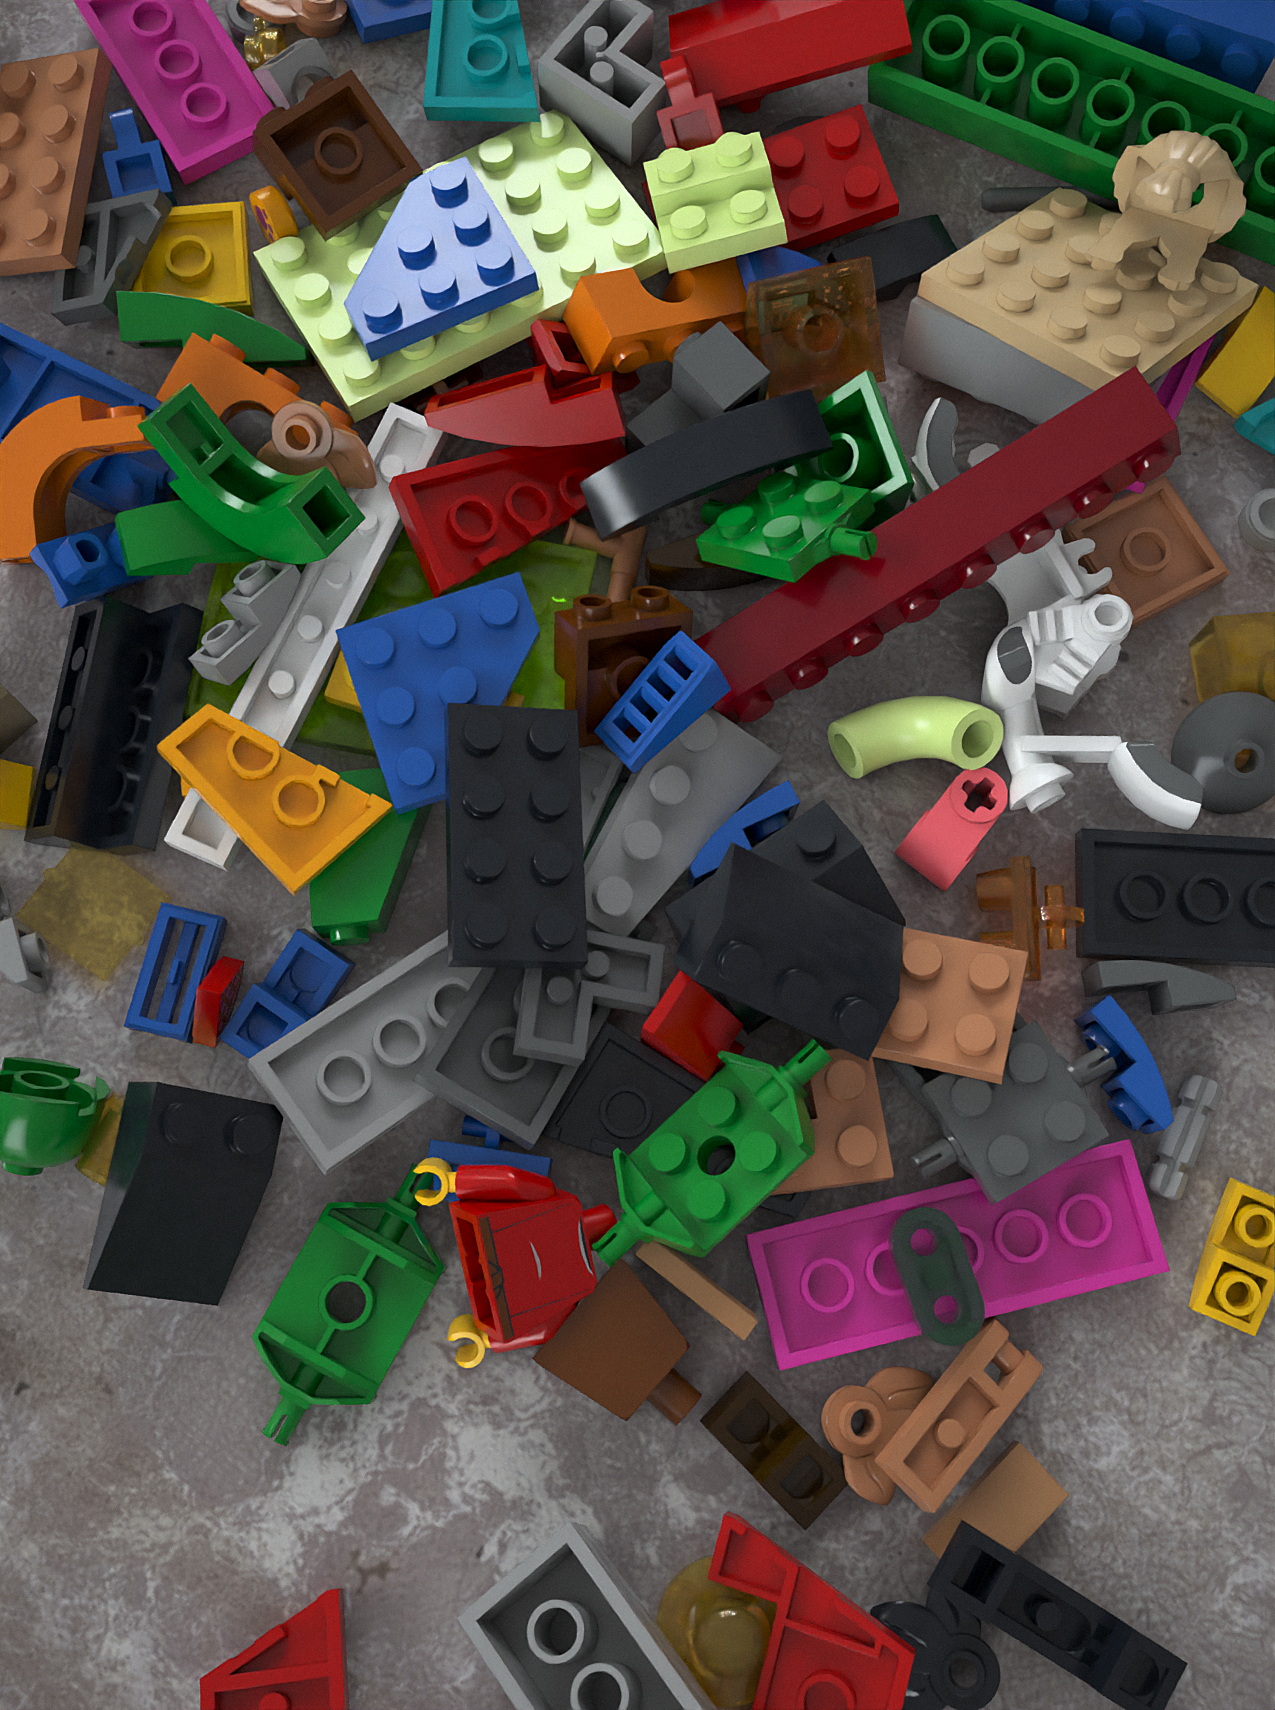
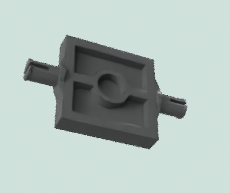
[909,1020,1116,1206]

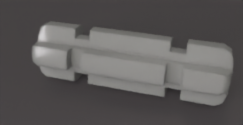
[1144,1074,1223,1201]

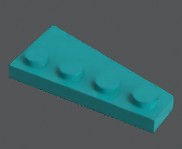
[423,0,541,122]

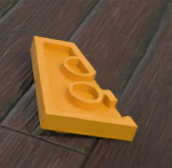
[156,703,393,896]

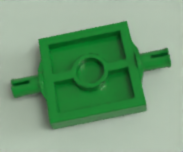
[696,472,878,583]

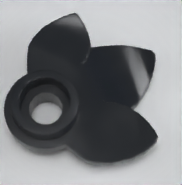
[870,1588,1001,1710]

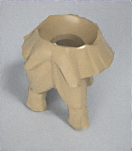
[1085,131,1246,291]

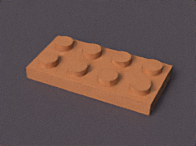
[0,48,112,277]

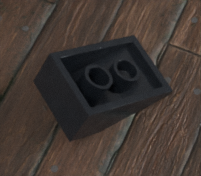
[83,1082,283,1306]

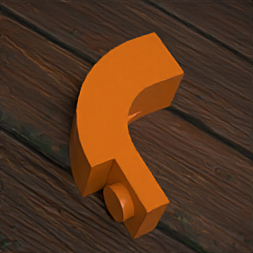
[0,395,156,565]

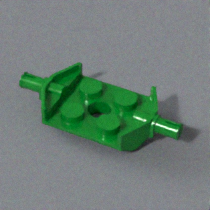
[592,1038,833,1267]
[252,1163,448,1446]

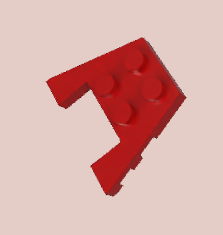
[707,1511,916,1710]

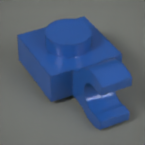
[101,107,177,205]

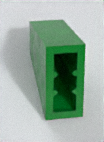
[309,768,433,946]

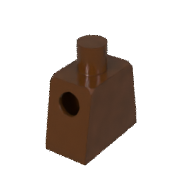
[532,1258,702,1426]

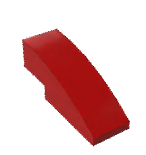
[424,364,626,447]

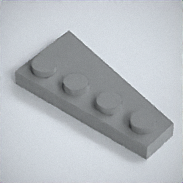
[584,694,783,937]

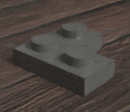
[513,929,665,1067]

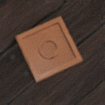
[1061,475,1230,630]

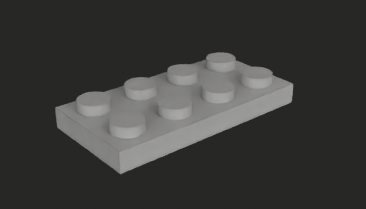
[248,930,482,1175]

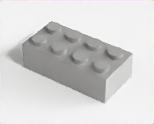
[456,1521,718,1710]

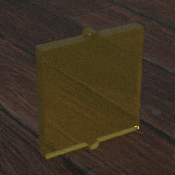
[15,847,172,982]

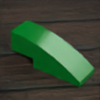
[116,291,315,369]

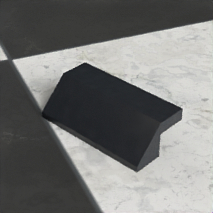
[24,595,204,856]

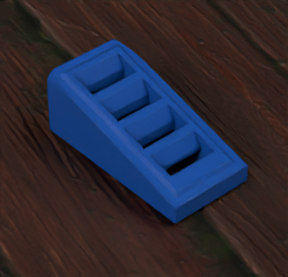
[594,630,731,774]

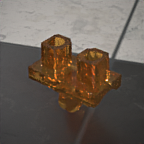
[976,856,1085,982]

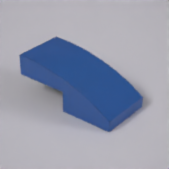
[218,928,356,1059]

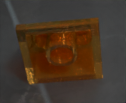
[743,255,886,400]

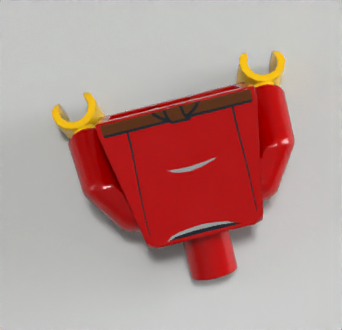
[413,1157,617,1368]

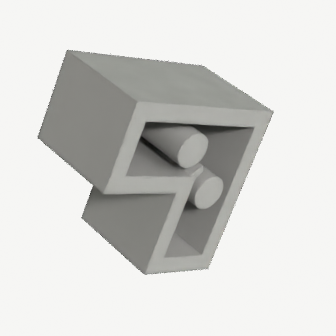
[537,0,667,167]

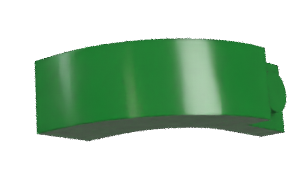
[137,382,366,564]

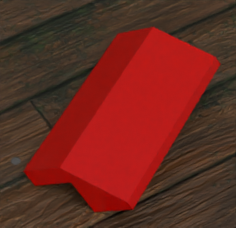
[668,0,913,108]

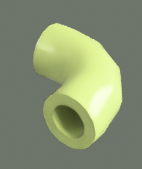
[827,696,1003,779]

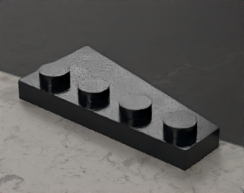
[540,1021,813,1218]

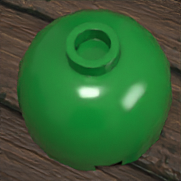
[0,1057,110,1176]

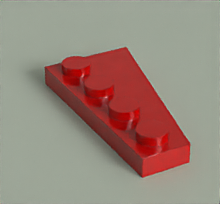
[388,437,627,599]

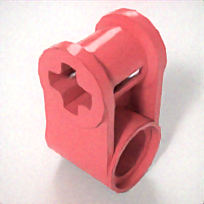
[894,767,1008,892]

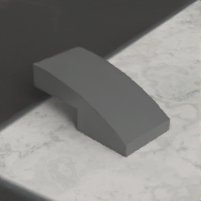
[1081,960,1237,1015]

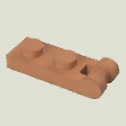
[874,1316,1043,1513]

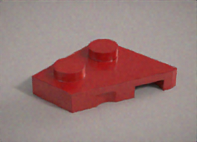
[200,1588,350,1710]

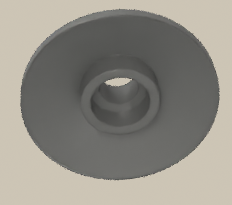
[1171,691,1275,814]

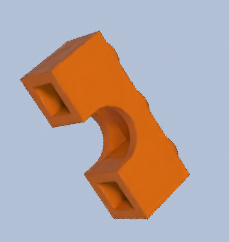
[562,256,749,376]
[155,333,359,445]

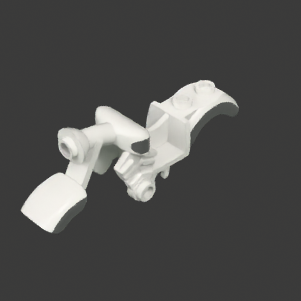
[909,398,1203,830]

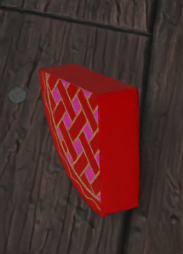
[192,956,245,1048]

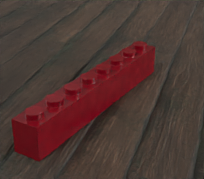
[693,366,1181,724]

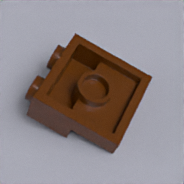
[253,70,423,242]
[554,585,693,748]

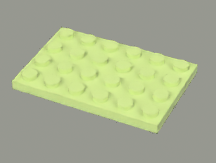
[253,109,668,423]

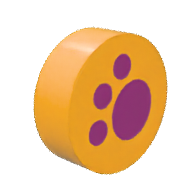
[250,185,299,244]

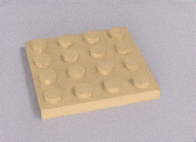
[917,187,1259,391]

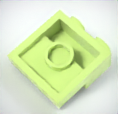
[643,132,788,274]

